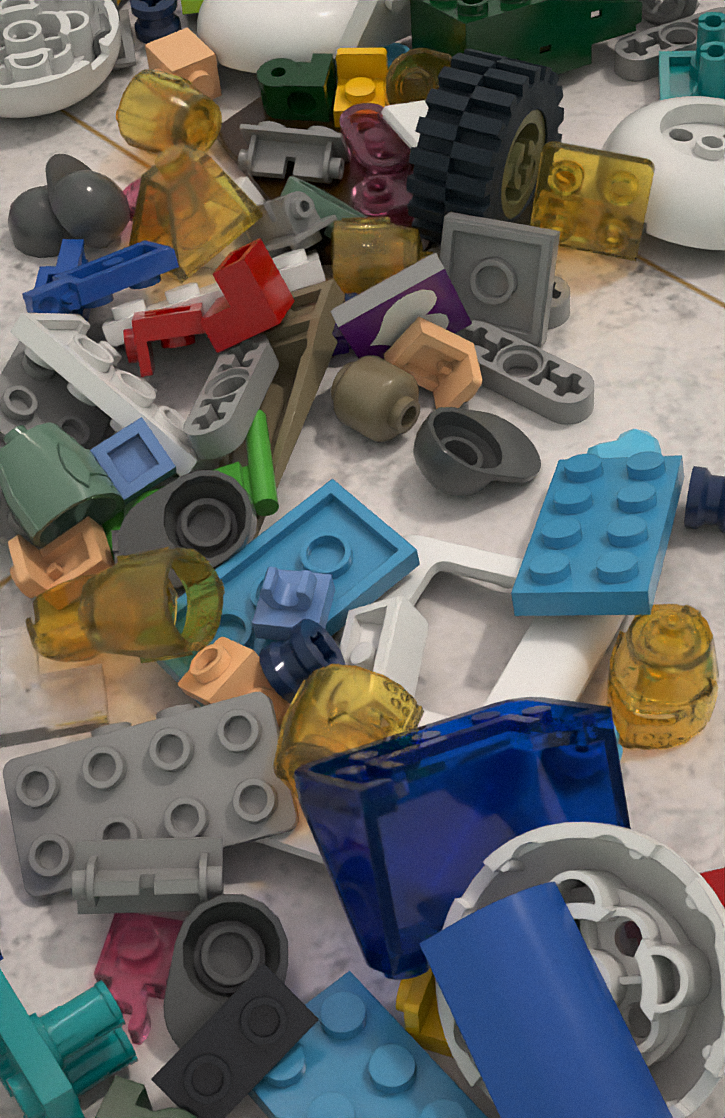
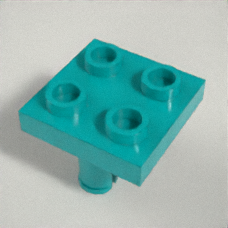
[658,12,725,101]
[0,969,138,1118]

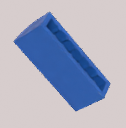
[419,882,673,1118]

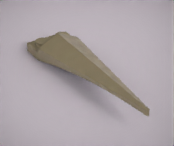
[202,279,345,579]

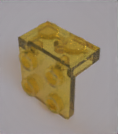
[530,141,655,261]

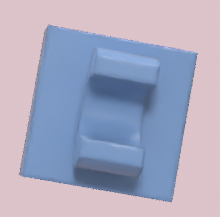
[90,417,177,505]
[252,567,335,641]

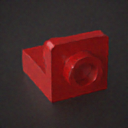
[123,303,205,377]

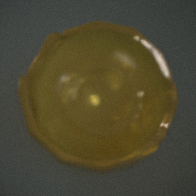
[383,48,452,106]
[25,573,126,663]

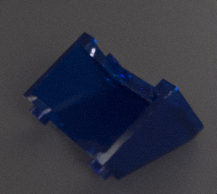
[294,697,631,980]

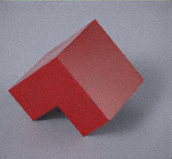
[199,238,295,353]

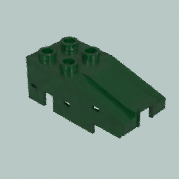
[410,0,642,86]

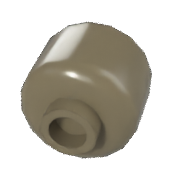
[331,355,420,443]

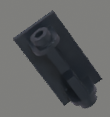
[151,963,319,1118]

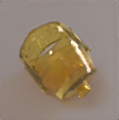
[116,69,222,162]
[331,217,433,303]
[78,547,225,663]
[606,604,719,750]
[273,664,424,810]

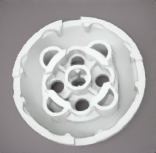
[0,0,121,118]
[197,0,358,73]
[596,96,725,250]
[435,822,725,1118]

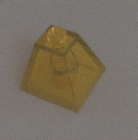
[129,143,264,284]

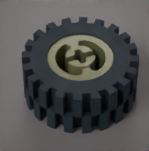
[406,49,564,244]

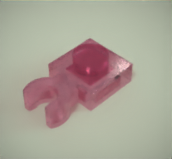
[94,913,183,1045]

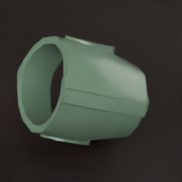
[0,422,126,548]

